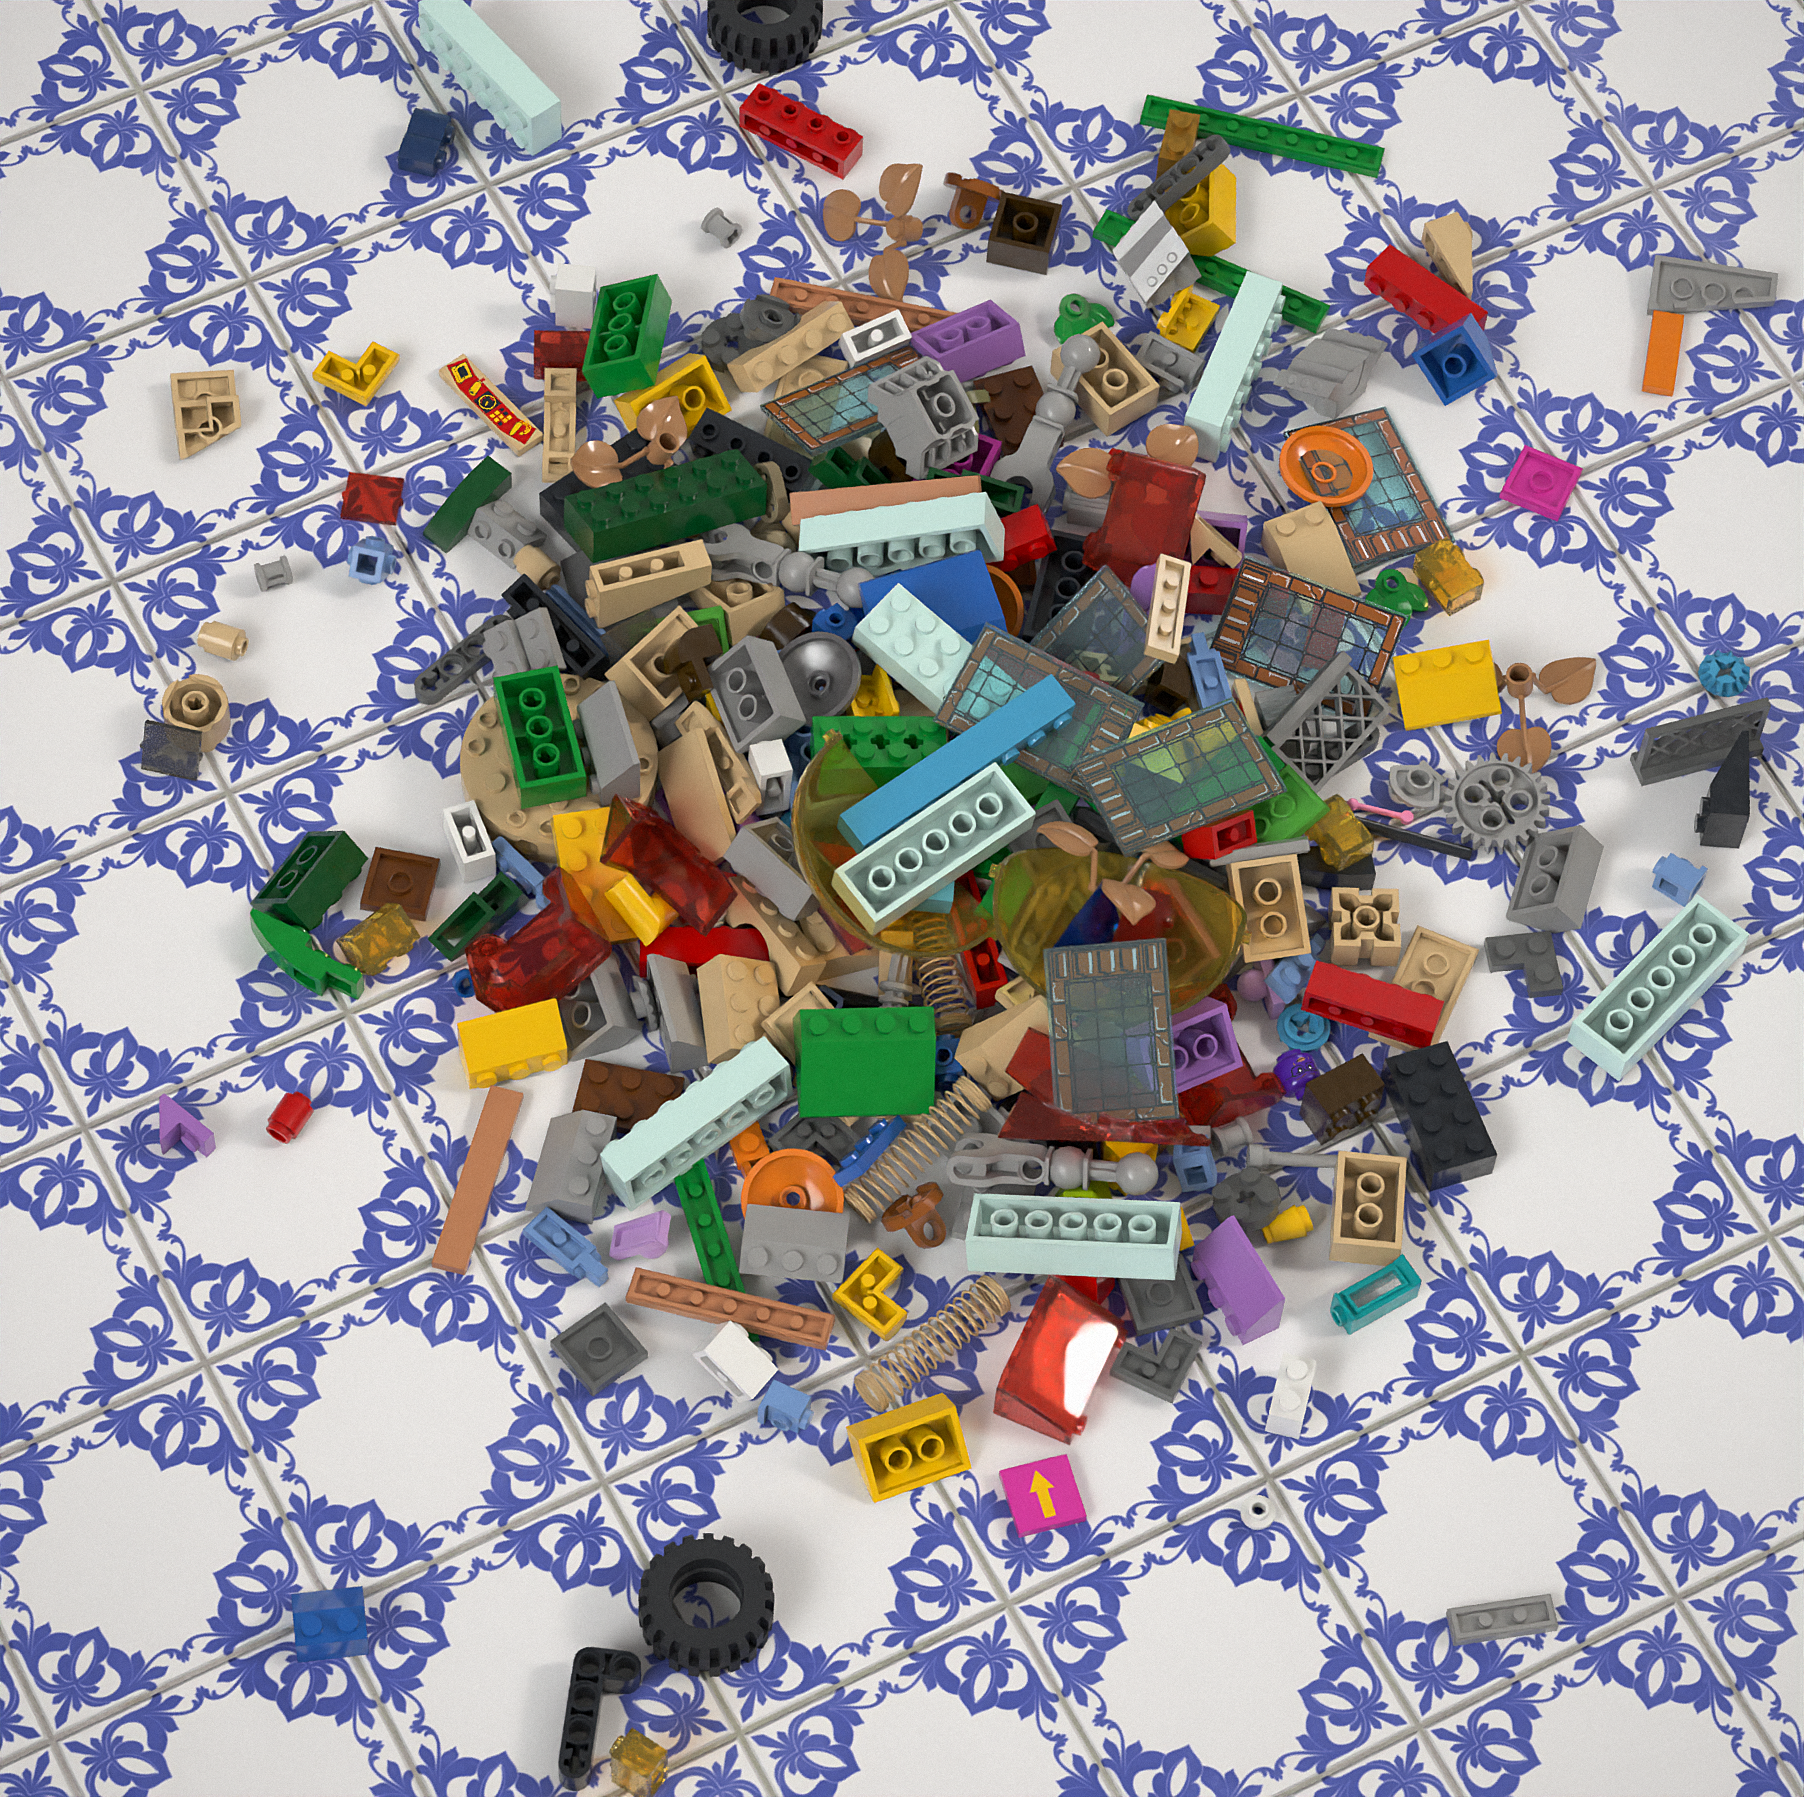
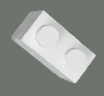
[549,263,597,329]
[838,309,912,369]
[748,739,793,816]
[442,800,496,883]
[692,1320,778,1403]
[1265,1352,1317,1439]

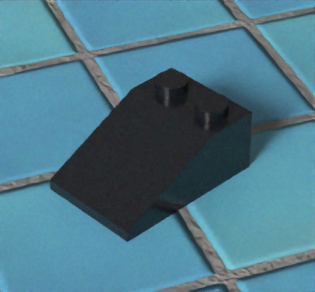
[1694,731,1750,849]

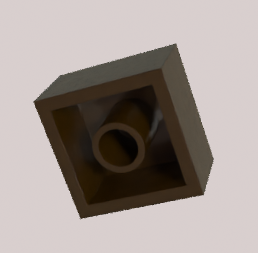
[986,191,1063,276]
[1299,1053,1385,1146]

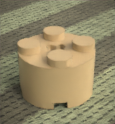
[162,674,231,752]

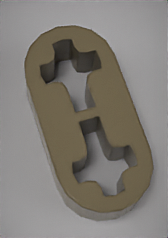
[753,461,789,523]

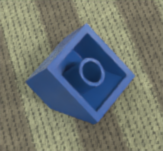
[1411,313,1498,406]
[291,1586,369,1663]

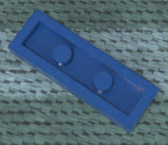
[833,1115,907,1187]

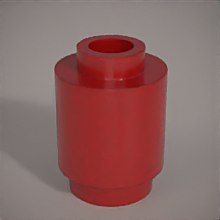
[266,1091,314,1144]

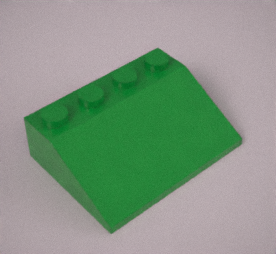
[792,1006,936,1118]

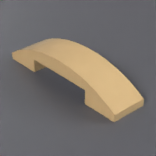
[542,368,577,483]
[674,701,762,824]

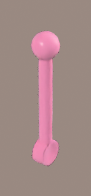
[1346,798,1414,825]

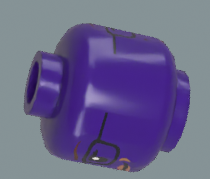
[1272,1049,1321,1101]

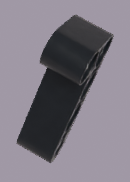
[558,1647,641,1791]

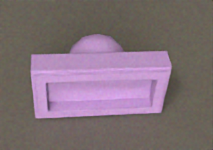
[1237,959,1285,1020]
[610,1210,671,1261]

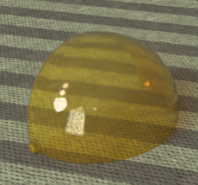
[791,728,1005,959]
[989,847,1252,1023]

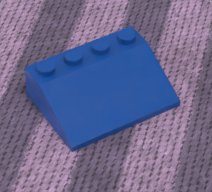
[858,549,1009,682]

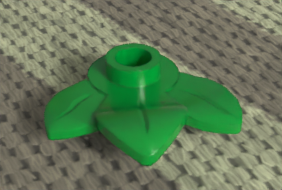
[1054,293,1114,344]
[1364,569,1428,631]

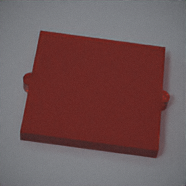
[340,472,405,526]

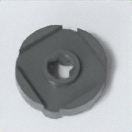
[740,294,801,344]
[701,313,764,373]
[1212,1167,1281,1232]

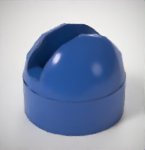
[452,968,481,998]

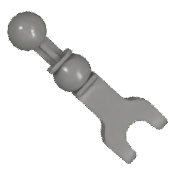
[990,334,1100,516]
[704,524,874,608]
[946,1132,1159,1196]

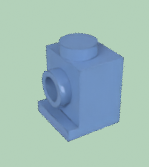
[1652,853,1708,907]
[1173,1134,1217,1192]
[758,1379,814,1433]

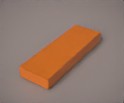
[1642,310,1685,397]

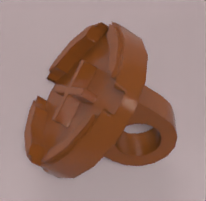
[943,172,1004,230]
[881,1182,947,1249]

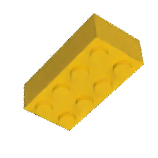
[550,805,639,950]

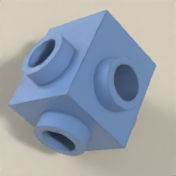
[347,536,396,585]

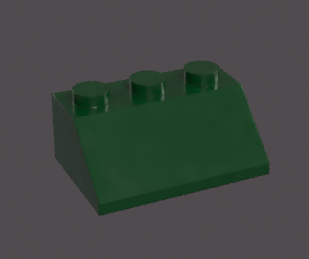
[250,831,369,931]

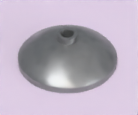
[778,632,861,727]

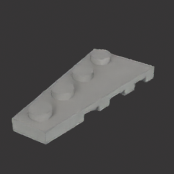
[1647,255,1778,315]

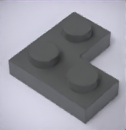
[1484,931,1563,998]
[768,1114,861,1168]
[1110,1328,1202,1404]

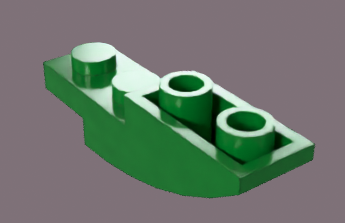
[249,908,365,1000]

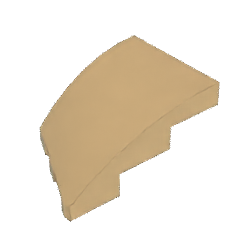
[170,370,241,460]

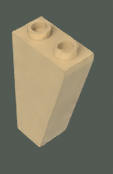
[584,539,712,629]

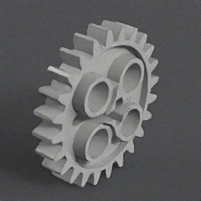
[1443,752,1550,855]

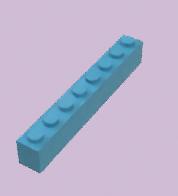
[837,674,1076,854]

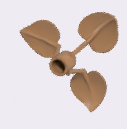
[823,163,923,302]
[570,396,700,539]
[1056,424,1199,558]
[1494,657,1596,774]
[1036,821,1189,925]

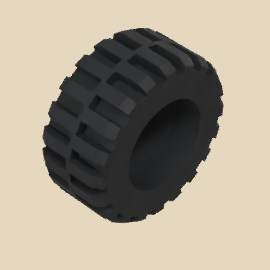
[707,0,823,74]
[638,1533,775,1677]

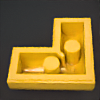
[312,341,400,407]
[604,872,686,946]
[832,1247,907,1341]

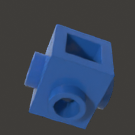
[812,603,859,650]
[935,1034,967,1085]

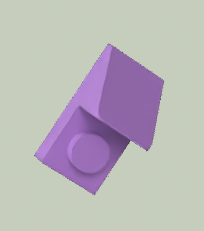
[159,1093,216,1158]

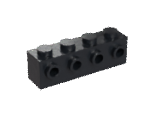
[688,407,817,503]
[501,573,613,682]

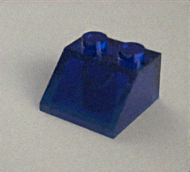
[1046,881,1121,981]

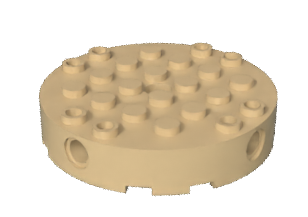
[460,674,658,863]

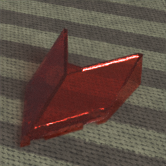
[599,794,738,937]
[998,1026,1212,1147]

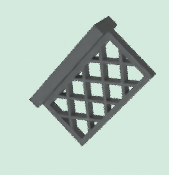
[1260,650,1392,794]
[1630,697,1771,786]

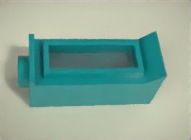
[1330,1253,1422,1335]

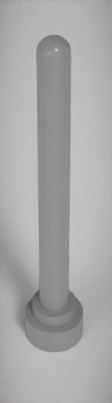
[1246,1144,1410,1171]

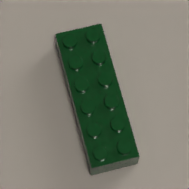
[564,449,767,564]

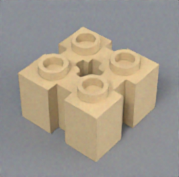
[1328,887,1401,966]

